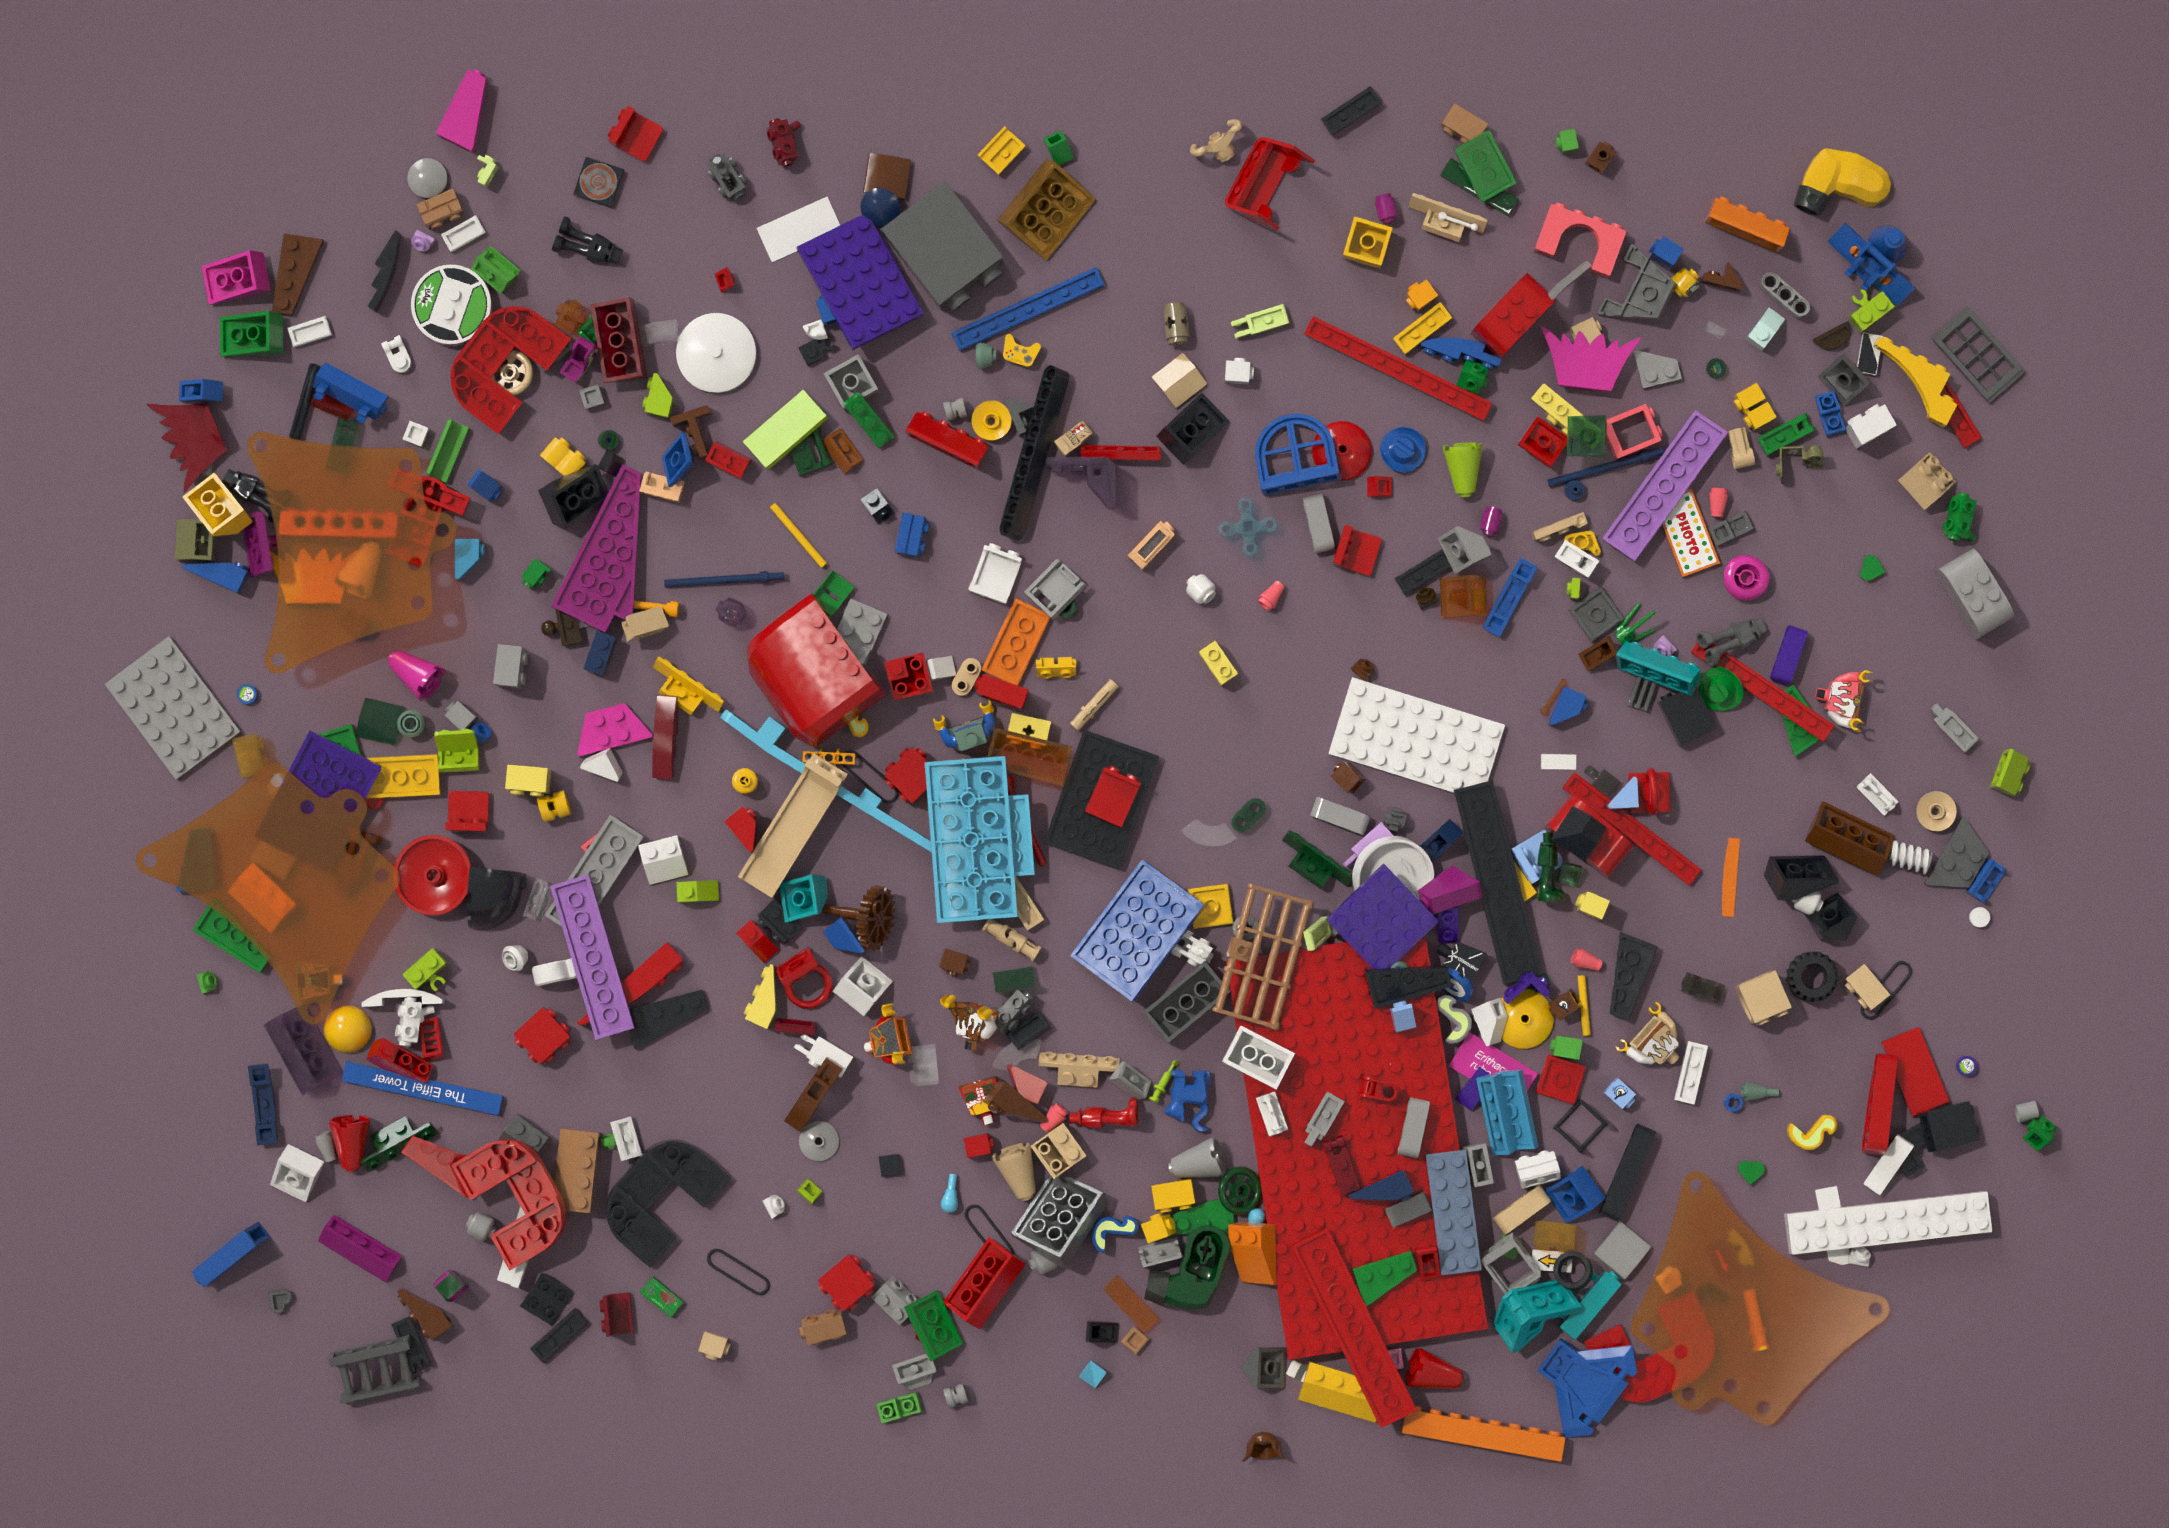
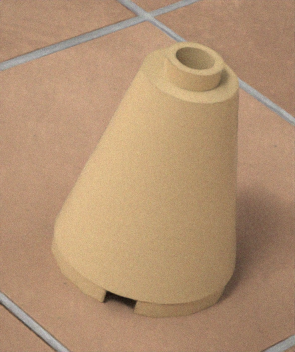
[992,1142,1036,1201]

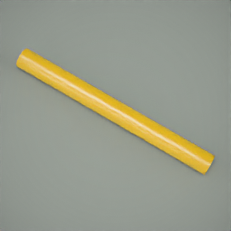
[770,502,827,568]

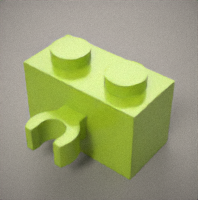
[1848,289,1895,334]
[402,948,448,991]

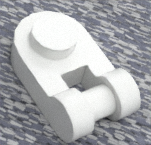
[381,335,412,373]

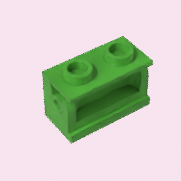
[471,246,521,294]

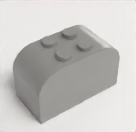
[1934,549,2014,640]

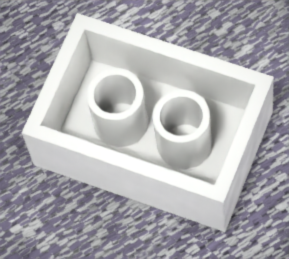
[1222,1026,1295,1089]

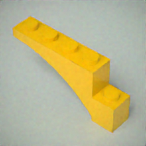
[1873,337,1957,428]

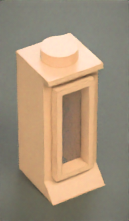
[1127,521,1175,571]

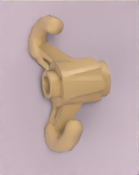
[1190,119,1242,162]

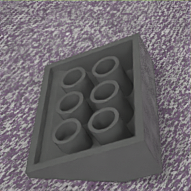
[1011,1173,1108,1268]

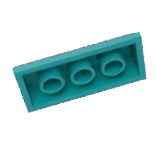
[1616,641,1701,697]

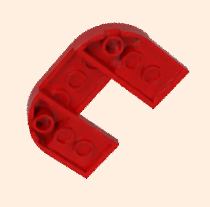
[450,306,571,434]
[451,1139,566,1271]
[1583,1291,1715,1402]

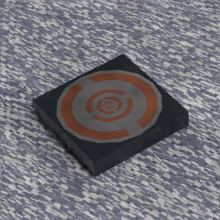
[573,157,624,208]

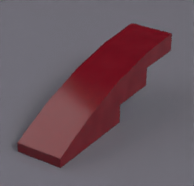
[652,694,678,780]

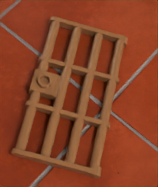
[1212,883,1314,1030]

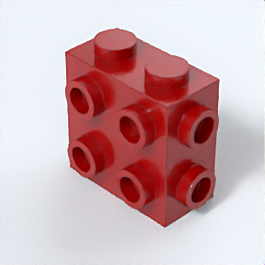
[884,747,927,804]
[513,1007,572,1064]
[818,1254,875,1311]

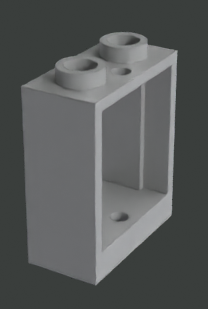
[1480,1232,1541,1294]

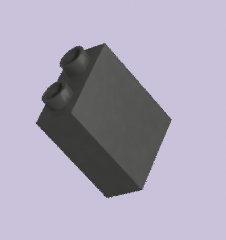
[881,181,1004,312]

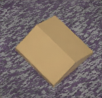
[1151,353,1207,408]

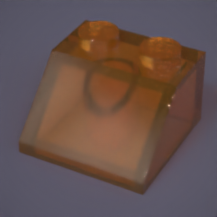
[1440,575,1487,618]

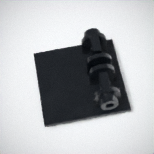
[520,1273,574,1326]

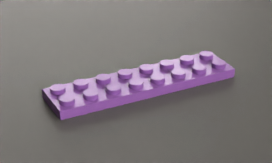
[1602,410,1728,562]
[550,874,635,1040]

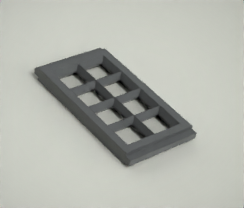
[1931,306,2025,403]

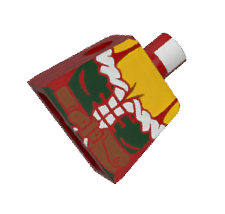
[958,1076,996,1125]

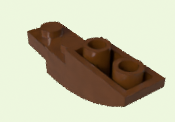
[784,1057,844,1132]

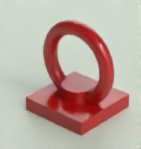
[1628,768,1671,816]
[775,947,833,1009]

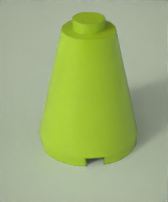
[1443,442,1483,497]

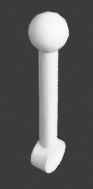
[1438,212,1478,231]

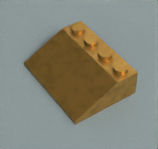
[997,159,1096,261]

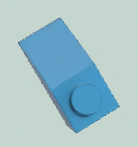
[455,539,485,581]

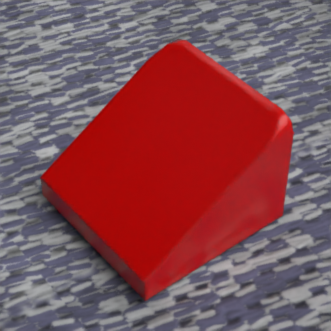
[1367,476,1392,497]

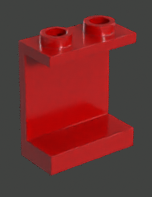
[1085,766,1141,828]

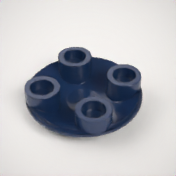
[860,187,900,227]

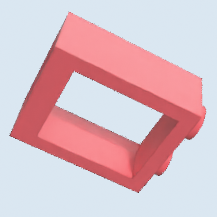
[1600,404,1663,460]

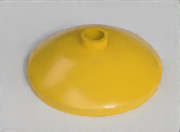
[1501,989,1554,1049]

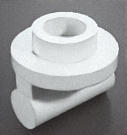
[762,1195,785,1218]
[1848,1247,1871,1267]

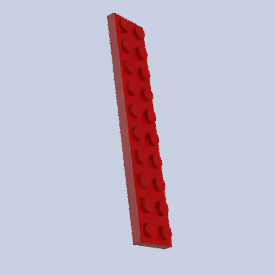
[1291,1228,1417,1428]

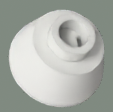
[502,945,528,971]

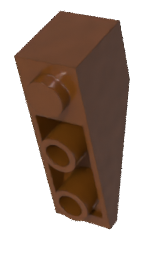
[397,1288,454,1340]

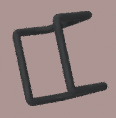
[1553,1100,1608,1153]

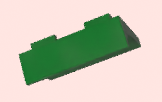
[813,570,855,619]

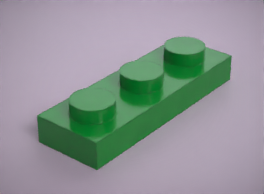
[843,391,894,449]

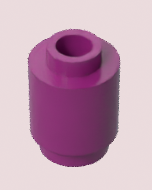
[1375,193,1398,224]
[1479,506,1503,537]

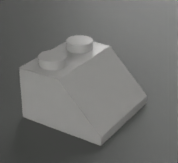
[1437,526,1492,574]

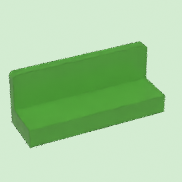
[426,419,470,483]

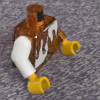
[940,994,998,1051]

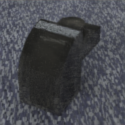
[1681,972,1725,1004]

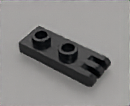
[391,1316,432,1374]

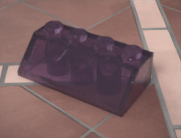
[264,1003,343,1095]

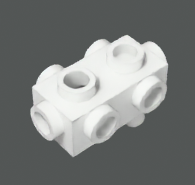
[1171,930,1214,967]
[395,997,434,1046]

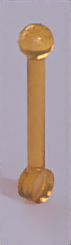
[1540,678,1566,715]

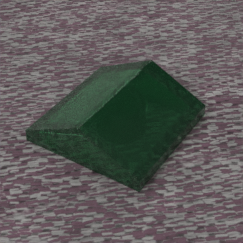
[1567,415,1607,457]
[356,698,405,746]

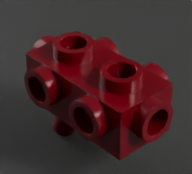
[767,118,801,167]

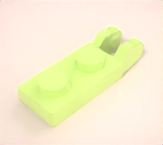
[1231,304,1289,338]

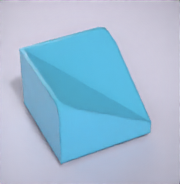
[1079,1360,1107,1388]

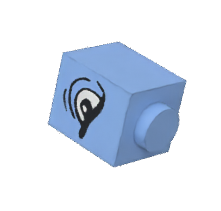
[1603,1078,1636,1109]

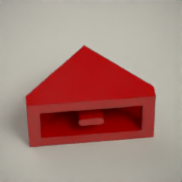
[1415,1246,1441,1281]

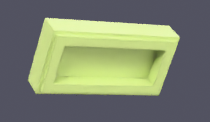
[1303,916,1332,951]

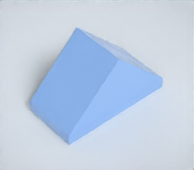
[1606,776,1639,809]

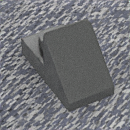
[1003,396,1033,437]

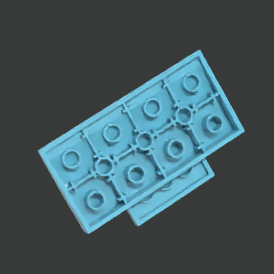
[925,756,1035,923]

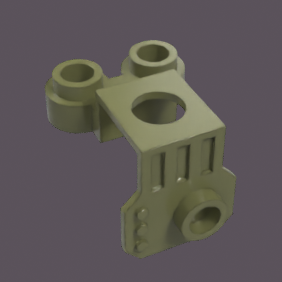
[1776,445,1824,484]

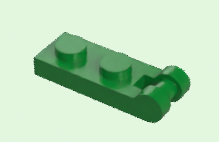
[1757,413,1815,456]

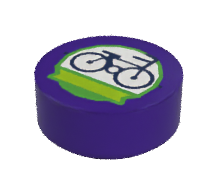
[1956,1056,1977,1076]

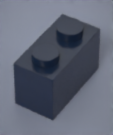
[583,631,617,676]

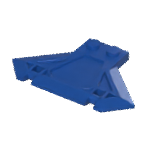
[1537,1338,1638,1438]

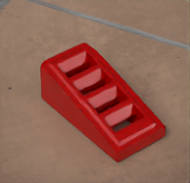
[419,1017,444,1062]

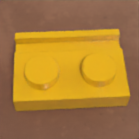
[977,126,1026,176]

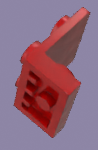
[1332,524,1382,576]
[445,791,489,832]

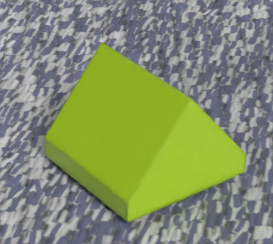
[796,1179,823,1205]

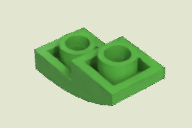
[876,1392,923,1423]

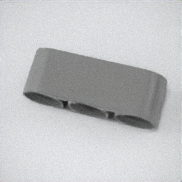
[1759,272,1810,319]
[1302,493,1335,554]
[1310,797,1371,836]
[1398,1097,1430,1159]

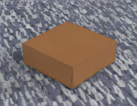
[1121,1326,1149,1354]

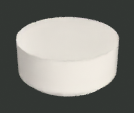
[1969,907,1990,927]

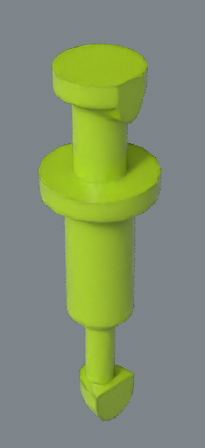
[1149,1060,1179,1104]

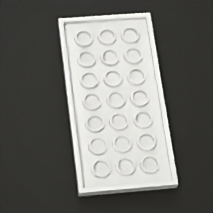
[1328,677,1505,793]

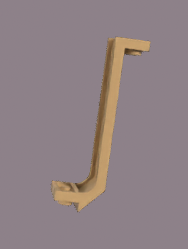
[738,753,848,899]

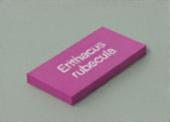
[1448,1032,1538,1091]

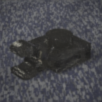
[1584,765,1620,797]

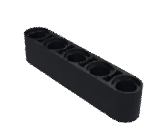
[1599,1123,1656,1222]

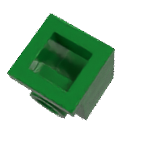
[521,558,553,590]

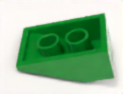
[220,311,283,357]

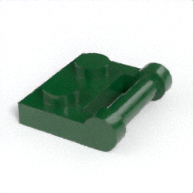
[791,426,833,476]

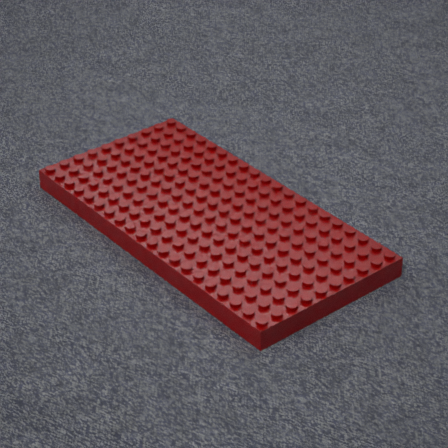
[1225,935,1488,1360]

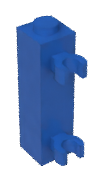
[313,362,389,424]

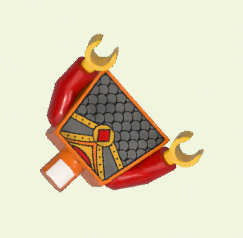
[864,1003,912,1066]

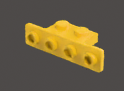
[653,657,724,715]

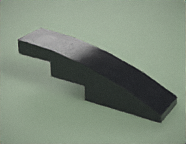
[368,230,401,313]

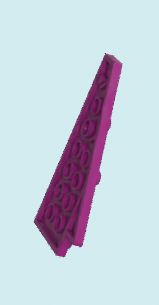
[551,464,641,633]

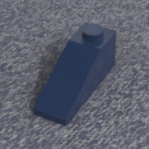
[1348,1169,1414,1202]

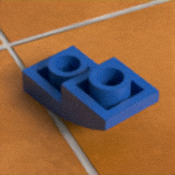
[1815,391,1846,437]

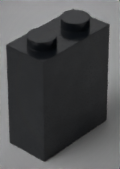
[1657,687,1717,746]
[1918,1101,1979,1152]

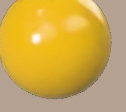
[324,1005,372,1053]

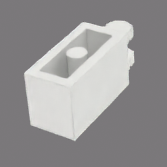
[794,1034,854,1078]

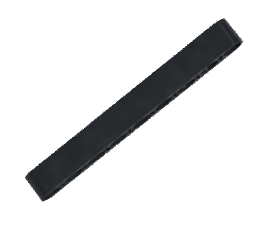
[999,365,1069,541]

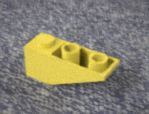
[744,964,777,1029]

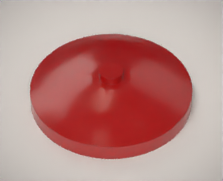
[393,835,473,916]

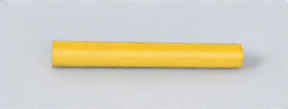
[1577,975,1591,1036]

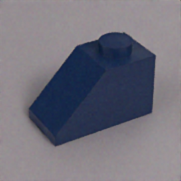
[1420,819,1463,862]

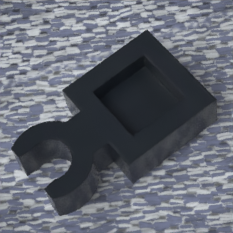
[798,335,836,366]

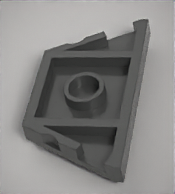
[1924,817,1989,888]

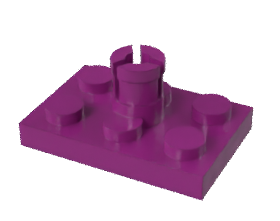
[243,511,282,578]

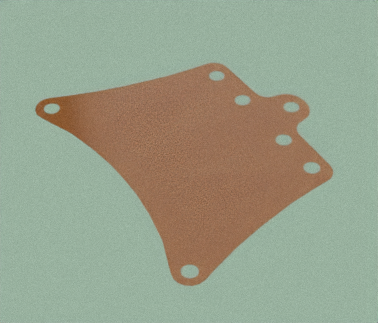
[247,432,456,674]
[136,763,400,1024]
[1631,1171,1889,1425]

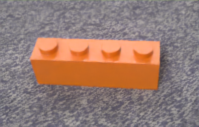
[1705,197,1790,252]

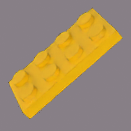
[366,754,441,798]

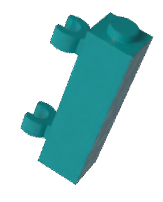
[1558,1271,1622,1340]

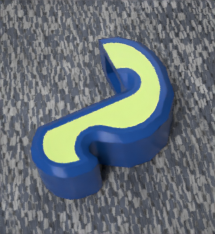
[1092,1216,1138,1253]

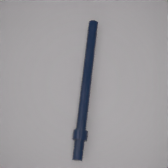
[1547,447,1664,487]
[664,571,785,587]

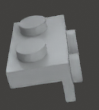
[871,1276,917,1326]

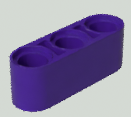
[1770,625,1808,686]

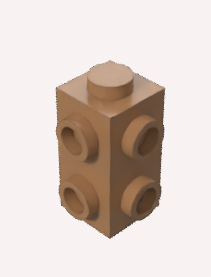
[799,1309,846,1345]

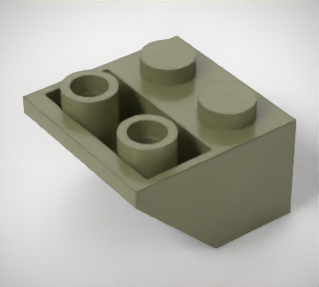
[175,519,217,562]

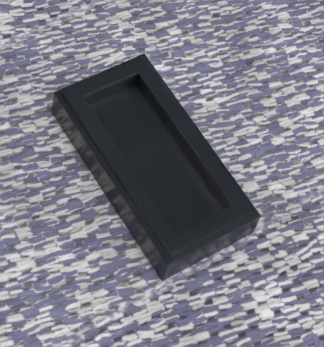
[1006,1011,1051,1051]

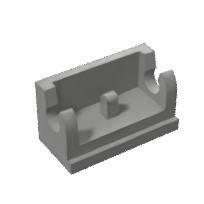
[1138,1237,1182,1268]

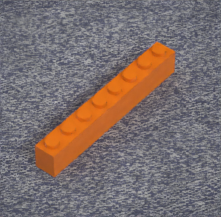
[1401,1406,1565,1462]

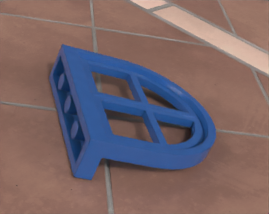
[1255,414,1342,496]

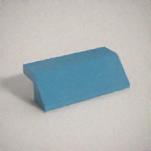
[1476,1069,1539,1155]

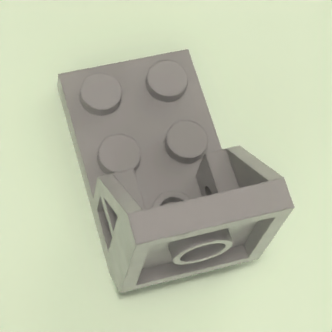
[837,598,887,668]

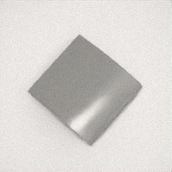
[1593,1221,1651,1280]

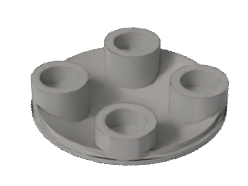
[407,158,447,198]

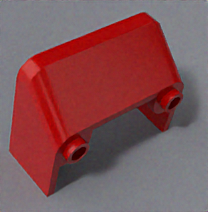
[1225,137,1316,230]

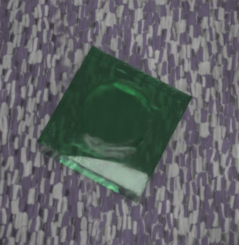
[1557,862,1583,887]

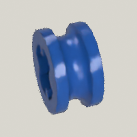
[1724,1093,1743,1112]

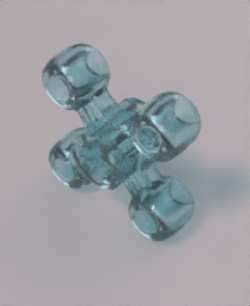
[1218,497,1278,557]

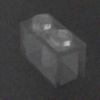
[908,1044,940,1087]

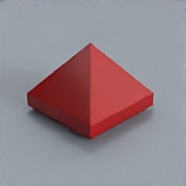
[715,267,735,292]

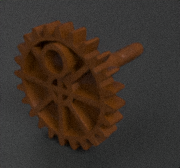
[821,885,896,951]

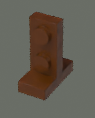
[670,405,711,460]

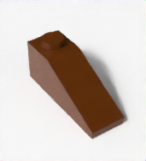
[983,1081,1048,1123]

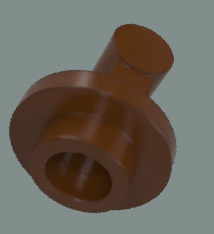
[1351,659,1374,681]

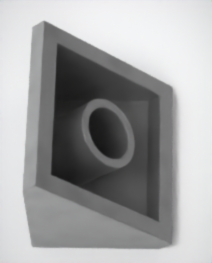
[1818,353,1871,406]

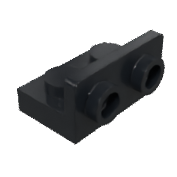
[757,899,803,944]

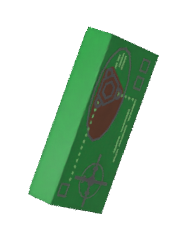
[640,1277,684,1318]

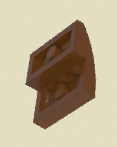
[863,153,911,199]

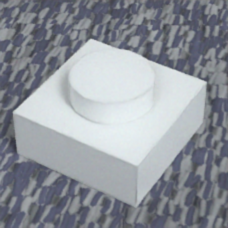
[403,421,429,447]

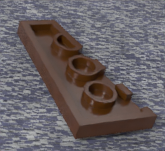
[272,234,324,316]

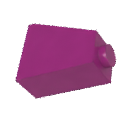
[1417,866,1482,914]

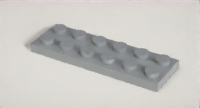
[545,814,644,926]

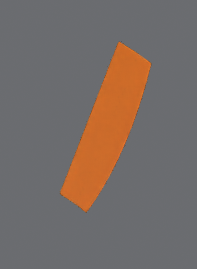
[1722,838,1740,917]

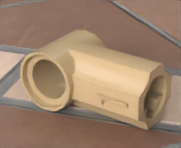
[1728,427,1755,469]

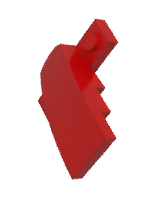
[385,468,471,569]

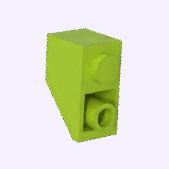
[642,373,674,419]

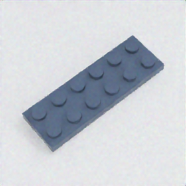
[1425,1149,1482,1275]

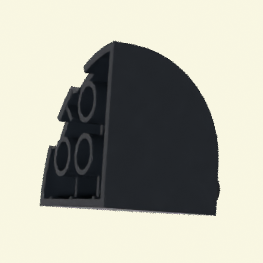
[467,867,527,929]

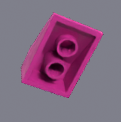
[201,250,271,305]

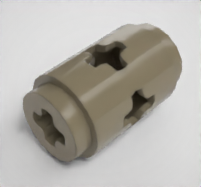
[1163,302,1190,345]

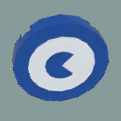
[1441,968,1474,1001]

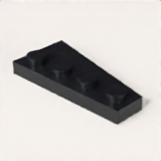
[1610,932,1658,1021]

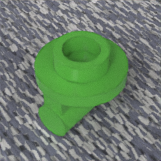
[196,971,217,994]

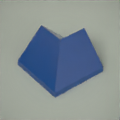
[662,432,695,487]
[823,918,866,954]

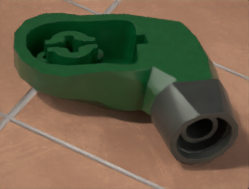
[1144,1225,1230,1310]

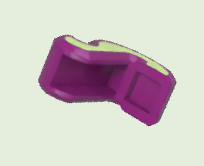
[560,336,596,382]

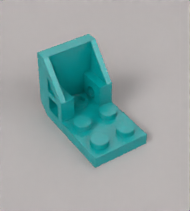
[1493,1280,1582,1353]

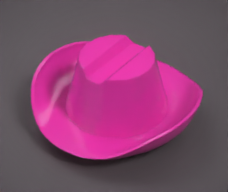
[1724,555,1770,601]

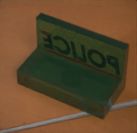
[993,967,1035,992]

